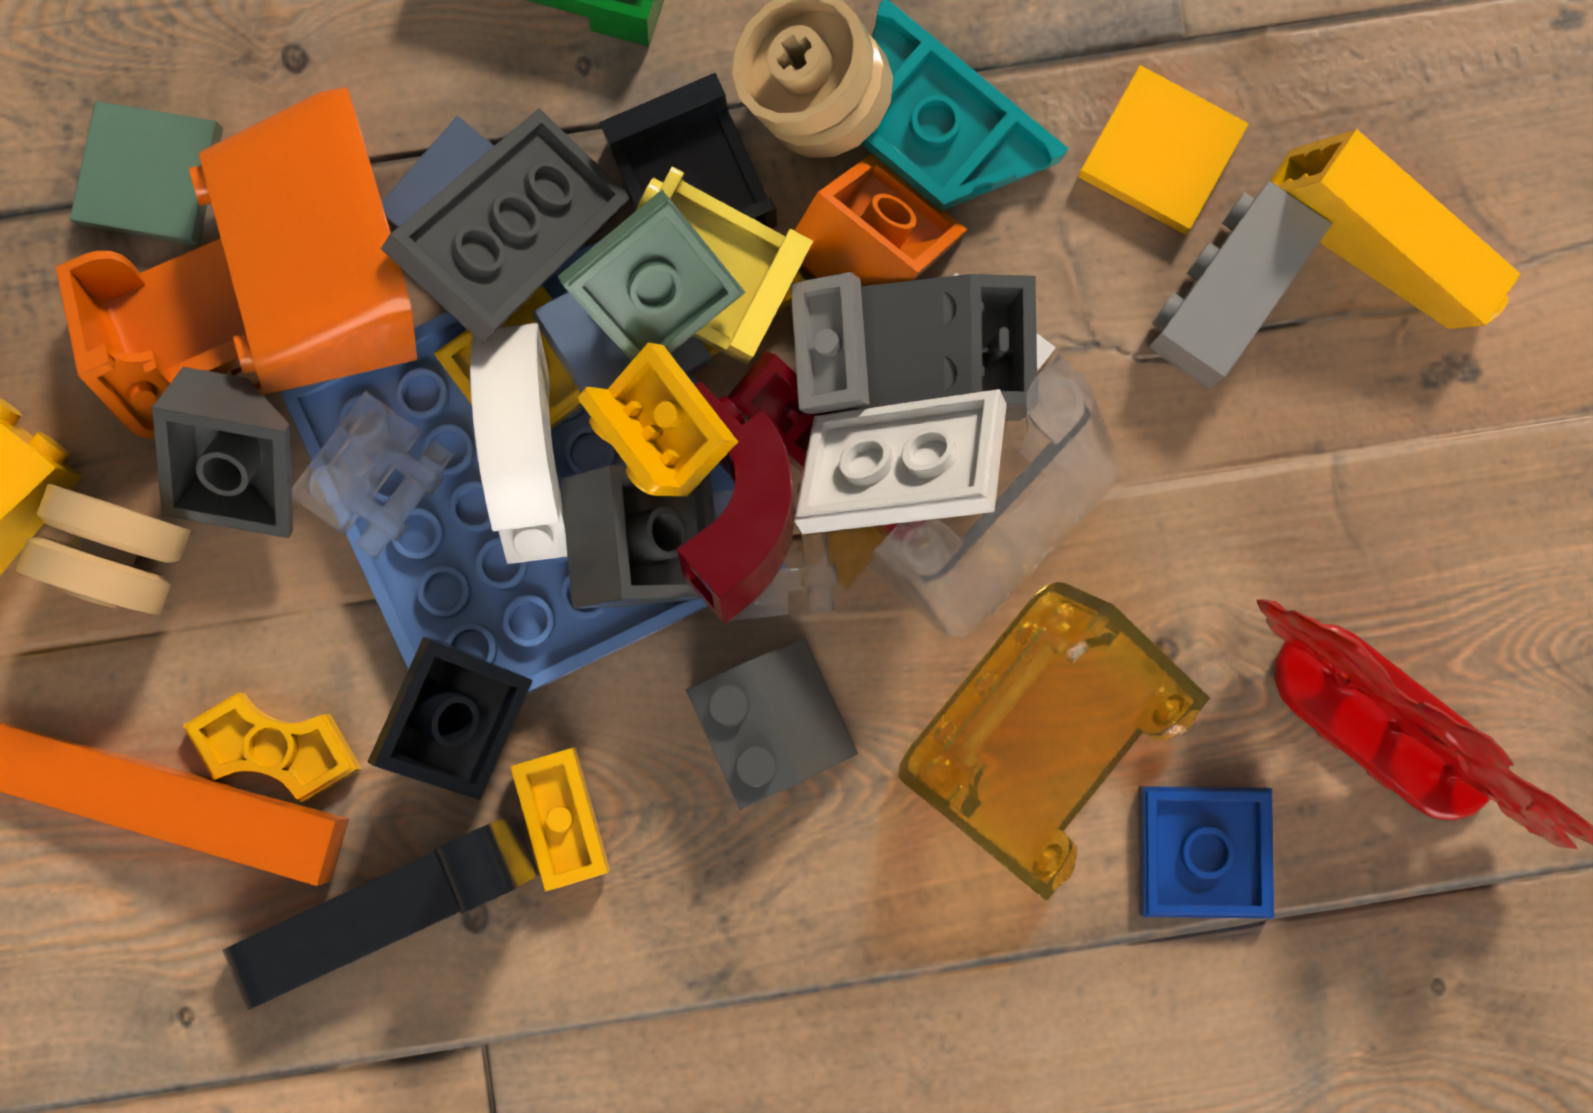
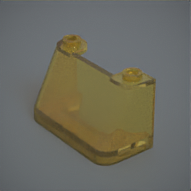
[899,582,1210,902]

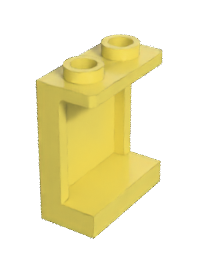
[636,166,813,365]

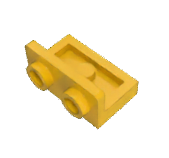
[577,342,738,497]

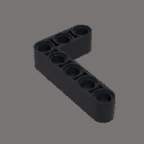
[222,815,540,1010]

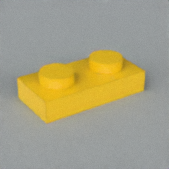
[510,747,611,892]

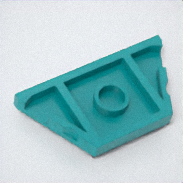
[861,0,1069,211]

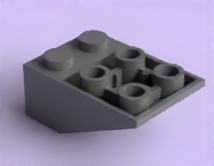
[831,274,1038,421]

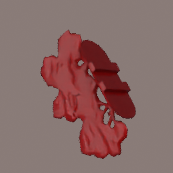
[1257,599,1593,849]

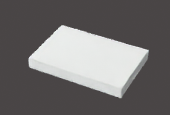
[794,389,1007,534]

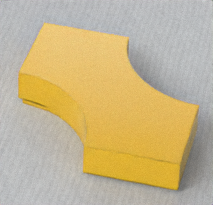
[182,692,362,802]

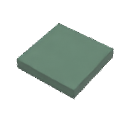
[69,101,223,246]
[558,190,746,361]

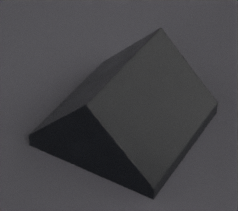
[367,637,533,800]

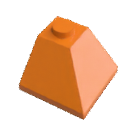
[794,153,968,286]

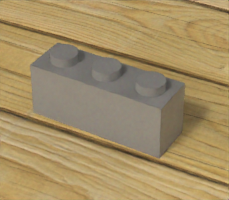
[1149,181,1333,389]

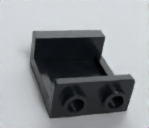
[600,72,777,228]

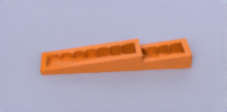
[0,722,349,886]

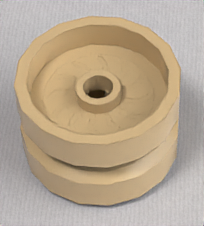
[731,0,893,158]
[15,483,191,615]

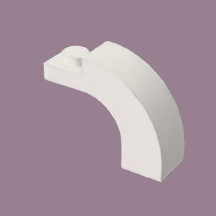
[470,323,567,564]

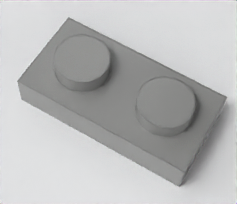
[791,272,870,415]

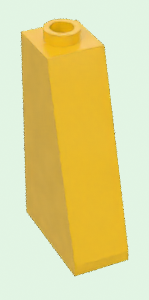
[1269,129,1521,329]

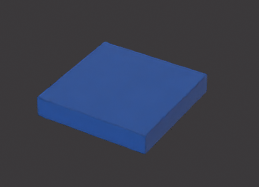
[1139,786,1274,919]

